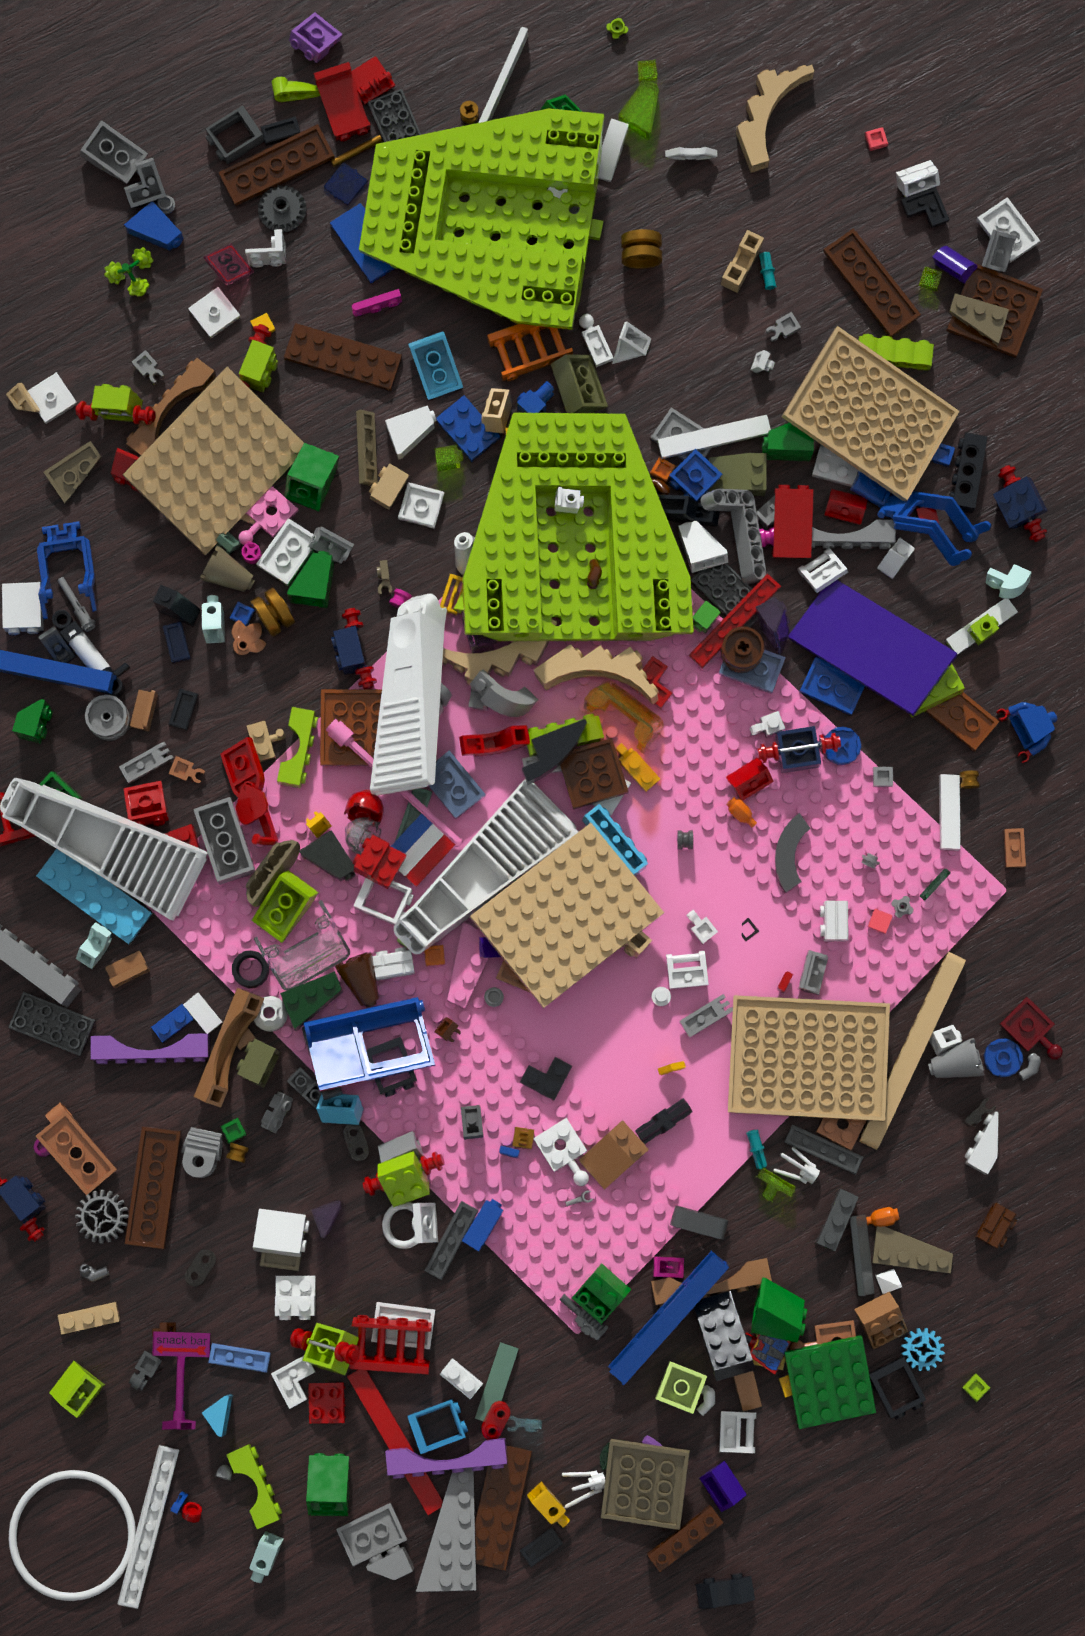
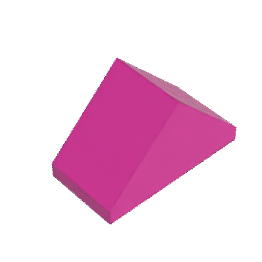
[653,1257,684,1278]

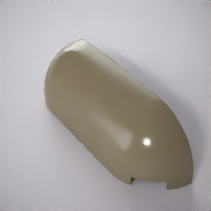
[246,840,300,907]

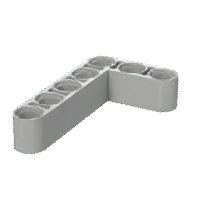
[701,489,766,584]

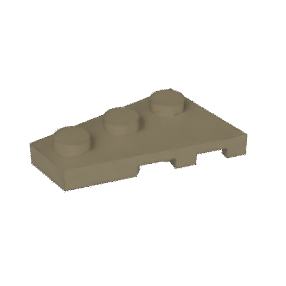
[949,293,1009,346]
[44,441,102,504]

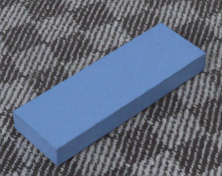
[209,1343,271,1373]

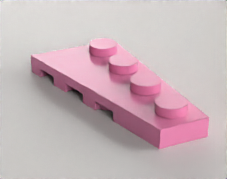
[447,922,489,1009]

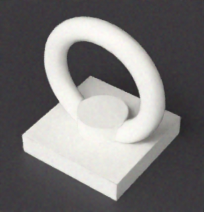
[382,1202,438,1249]

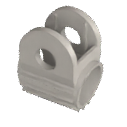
[182,1127,223,1178]

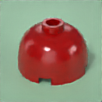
[344,790,384,826]

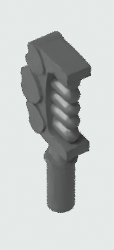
[559,1294,608,1340]

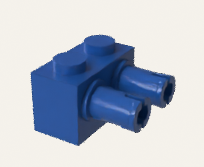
[517,381,554,413]

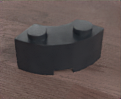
[695,1573,755,1609]

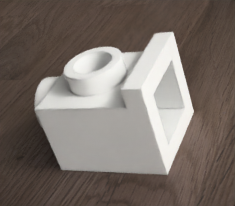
[554,487,584,513]
[929,1025,962,1056]

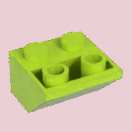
[49,1361,105,1418]

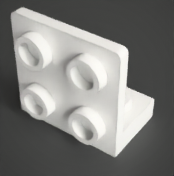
[245,229,286,268]

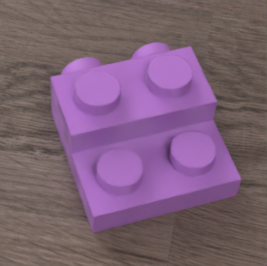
[289,12,343,63]

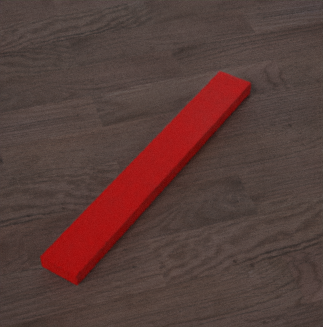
[347,1370,443,1515]

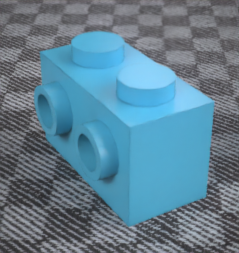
[316,1093,363,1125]

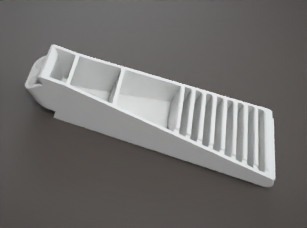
[370,594,447,796]
[0,778,208,921]
[394,780,579,954]

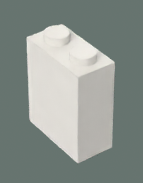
[2,582,44,635]
[253,1209,310,1257]

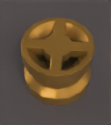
[460,101,479,124]
[959,771,980,789]
[226,1143,249,1163]

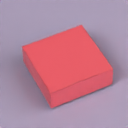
[865,127,888,151]
[867,909,893,934]

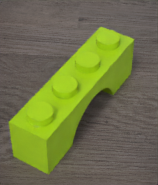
[277,707,318,789]
[226,1444,282,1529]

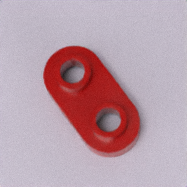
[481,1401,510,1440]

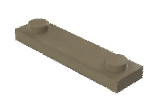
[356,410,378,486]

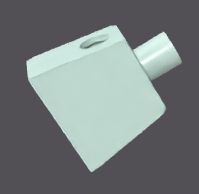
[202,595,225,644]
[249,1531,284,1583]

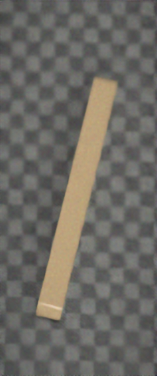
[859,951,966,1150]

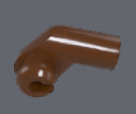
[652,479,670,495]
[587,559,602,587]

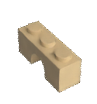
[721,230,764,293]

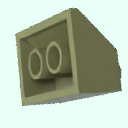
[551,354,608,413]

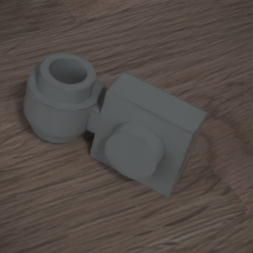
[128,1350,162,1391]

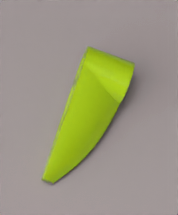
[271,77,320,102]

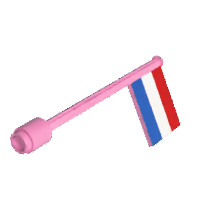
[326,719,463,887]

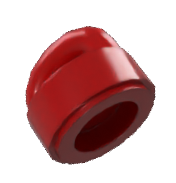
[182,1502,202,1523]

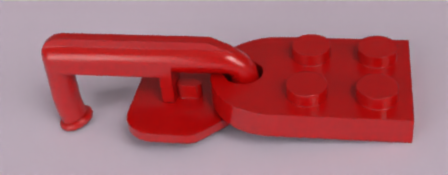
[220,737,278,846]

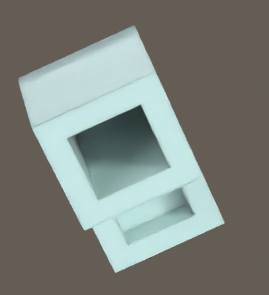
[985,564,1031,599]
[76,922,112,969]

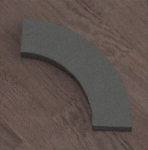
[775,813,811,893]

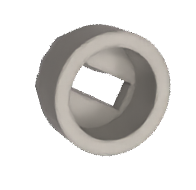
[216,1465,233,1481]

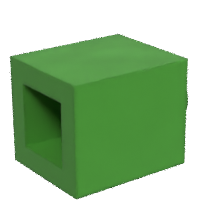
[693,601,721,633]

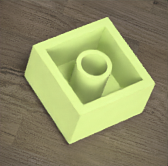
[655,1361,707,1414]

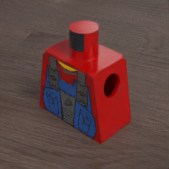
[745,1332,791,1374]

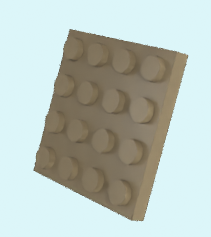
[601,1439,690,1530]

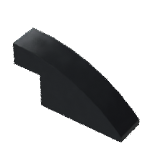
[658,495,720,526]
[522,719,587,785]

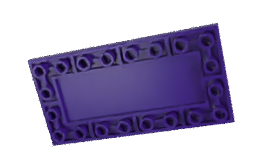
[788,580,958,716]

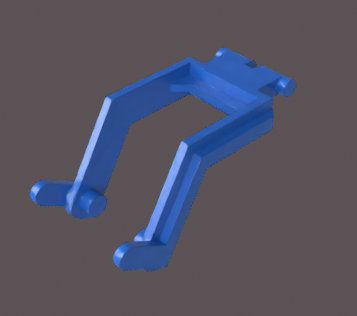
[877,491,991,566]
[37,521,97,619]

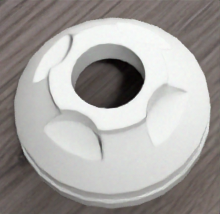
[254,996,288,1032]

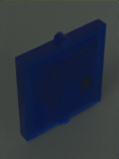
[324,162,368,205]

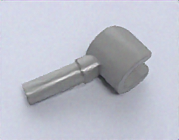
[565,1191,593,1206]

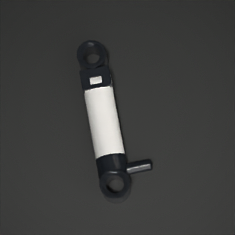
[52,610,130,698]

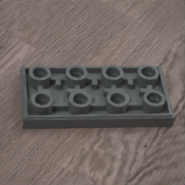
[368,89,421,142]
[691,563,771,628]
[8,992,96,1056]

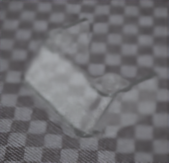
[253,900,350,991]

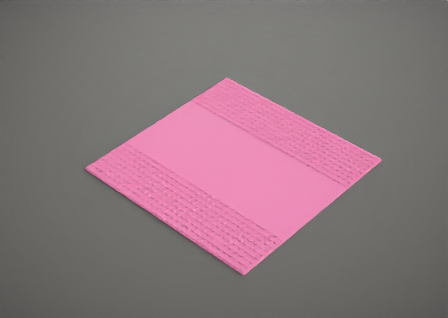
[145,508,1006,1334]

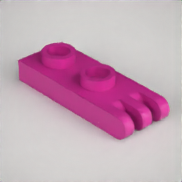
[352,289,402,316]

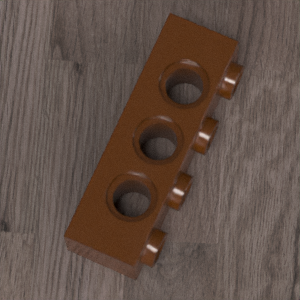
[647,1505,723,1572]

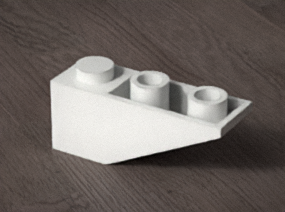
[964,1112,998,1175]

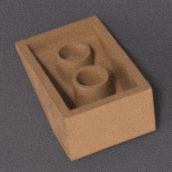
[578,1120,649,1190]

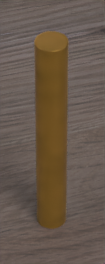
[331,135,382,167]

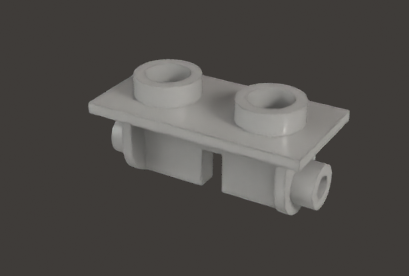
[260,1091,293,1134]

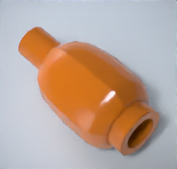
[726,797,757,828]
[866,1207,900,1227]

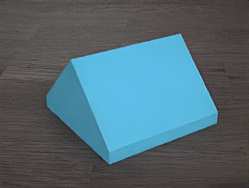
[202,1394,233,1437]

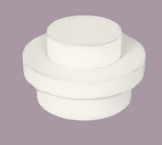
[651,987,671,1006]

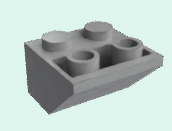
[366,1545,414,1580]

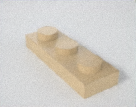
[58,1302,120,1335]

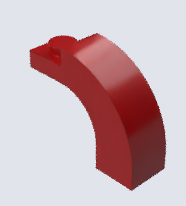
[459,725,530,757]

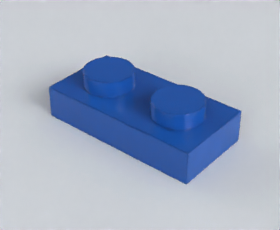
[151,1004,194,1043]

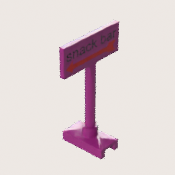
[152,1331,210,1430]

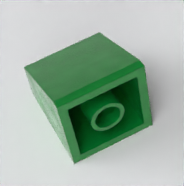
[762,423,814,461]
[284,443,339,511]
[287,551,335,608]
[751,1277,807,1343]
[306,1453,350,1516]

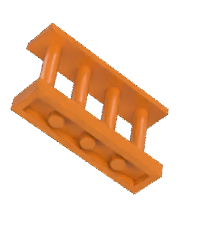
[487,324,573,381]

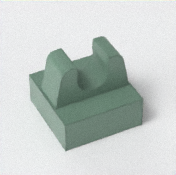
[215,532,241,555]

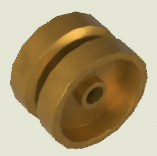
[621,229,662,269]
[250,588,295,637]

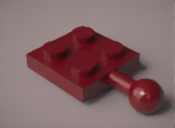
[999,997,1063,1060]

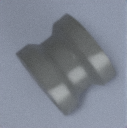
[677,830,693,850]

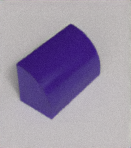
[932,246,978,283]
[699,1461,747,1512]

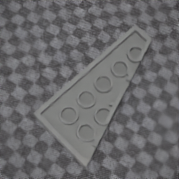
[416,1467,476,1592]

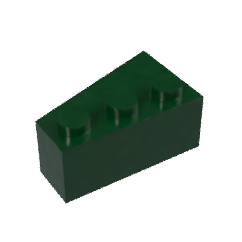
[280,971,343,1031]

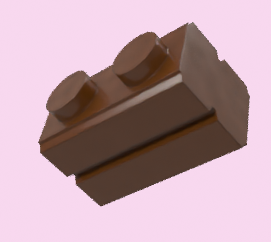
[975,1203,1017,1249]

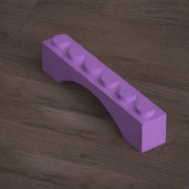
[91,1033,210,1064]
[385,1438,508,1479]

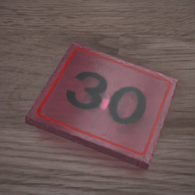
[203,244,254,286]

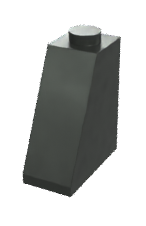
[299,830,356,881]

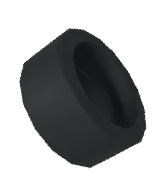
[232,950,269,988]

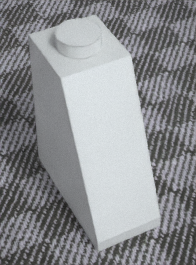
[385,406,437,460]
[678,521,728,573]

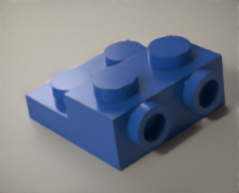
[669,449,723,503]

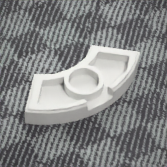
[665,147,717,160]

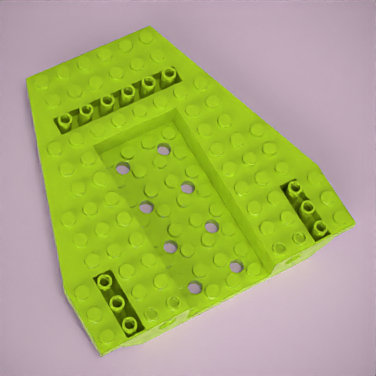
[359,108,605,330]
[462,413,694,641]

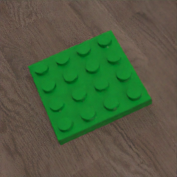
[784,1335,876,1429]

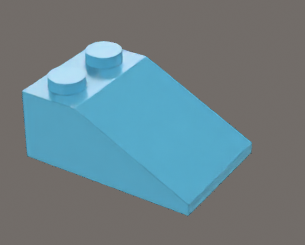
[408,332,463,400]

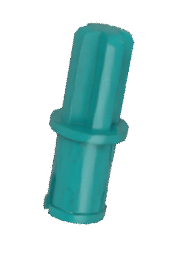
[759,252,777,290]
[746,1129,767,1169]

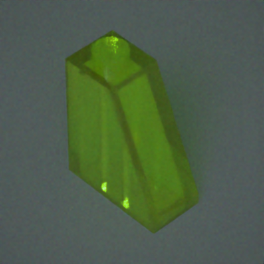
[618,79,659,141]

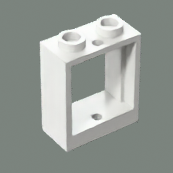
[353,878,414,925]

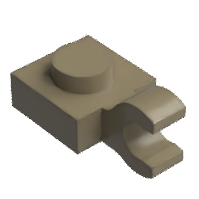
[377,560,393,596]

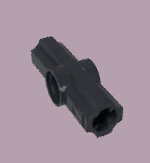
[635,1098,693,1144]

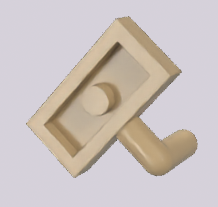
[247,721,285,762]

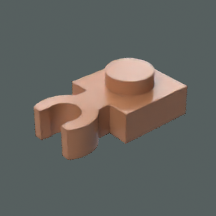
[168,756,205,783]

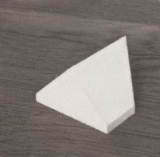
[612,322,652,364]

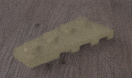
[872,1227,953,1273]

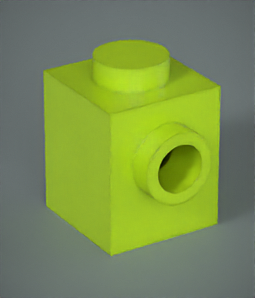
[967,613,999,646]

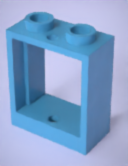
[407,1399,468,1454]

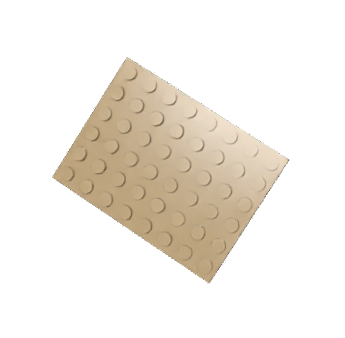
[782,326,959,501]
[123,367,304,555]
[470,823,664,1009]
[728,995,890,1121]

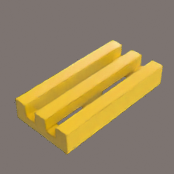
[440,574,463,616]

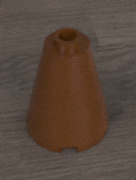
[335,952,379,1008]

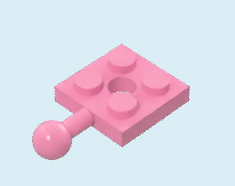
[238,486,298,545]

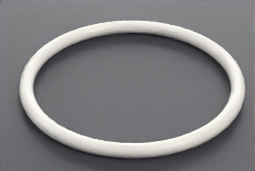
[9,1470,136,1601]

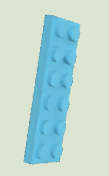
[36,849,153,945]

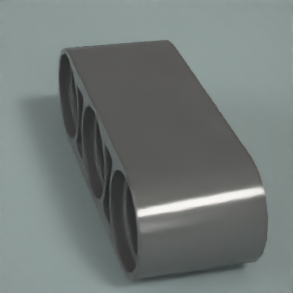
[670,1205,729,1240]

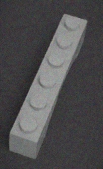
[812,520,896,549]

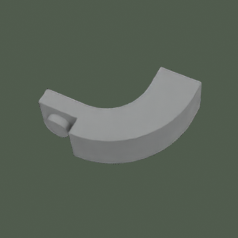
[470,669,538,717]

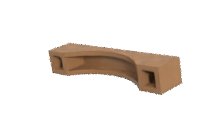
[126,358,216,457]
[194,988,264,1108]
[650,1258,772,1307]

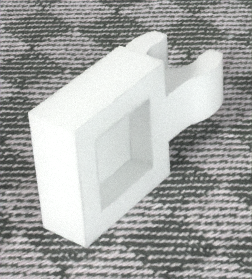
[750,711,785,736]
[686,910,718,944]

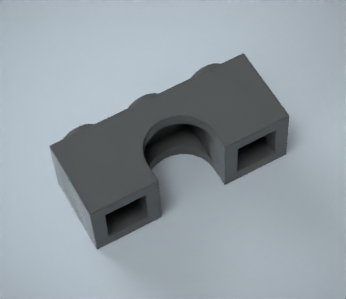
[815,1189,859,1251]

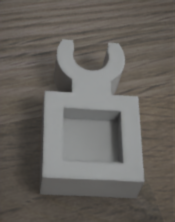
[766,312,801,342]
[131,350,164,385]

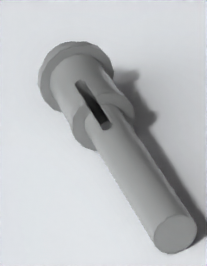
[57,577,95,632]

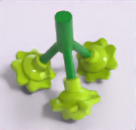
[104,247,153,297]

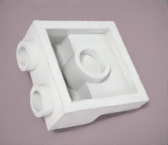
[275,1276,316,1320]

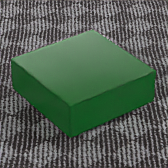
[220,1118,247,1144]

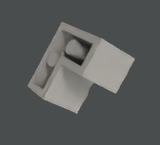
[124,158,166,208]

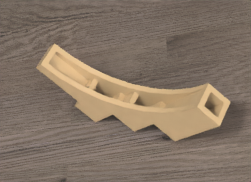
[736,65,814,173]
[442,619,557,686]
[534,644,659,705]

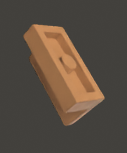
[130,690,158,731]
[105,951,150,988]

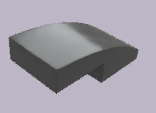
[286,1067,322,1109]

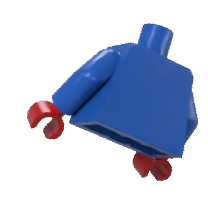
[996,702,1057,763]

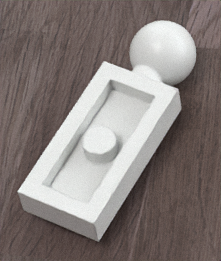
[579,314,614,367]

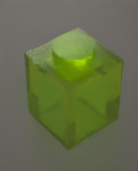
[435,445,463,472]

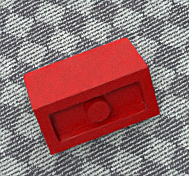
[825,489,867,525]
[726,758,774,801]

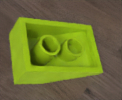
[252,870,319,943]

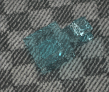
[507,1416,542,1432]

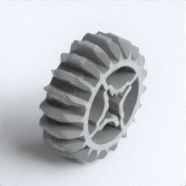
[75,1190,129,1243]

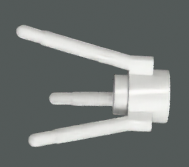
[773,1147,820,1184]
[562,1470,605,1509]

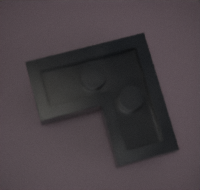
[900,187,950,228]
[520,1057,572,1101]

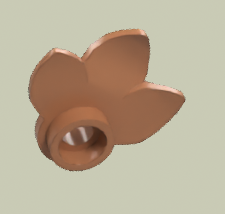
[231,620,266,655]

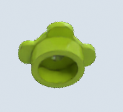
[606,18,628,39]

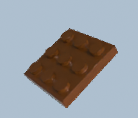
[560,738,629,810]

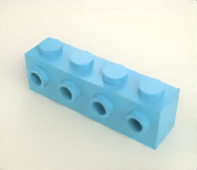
[582,804,648,876]

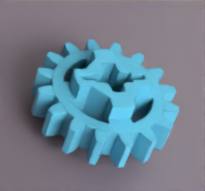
[901,1328,945,1371]

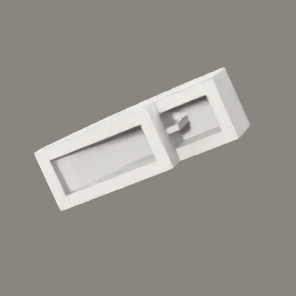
[598,118,629,182]

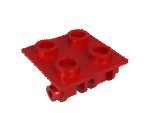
[351,56,396,104]
[308,1382,346,1424]

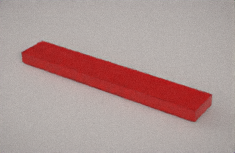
[689,573,781,669]

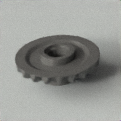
[258,185,306,232]

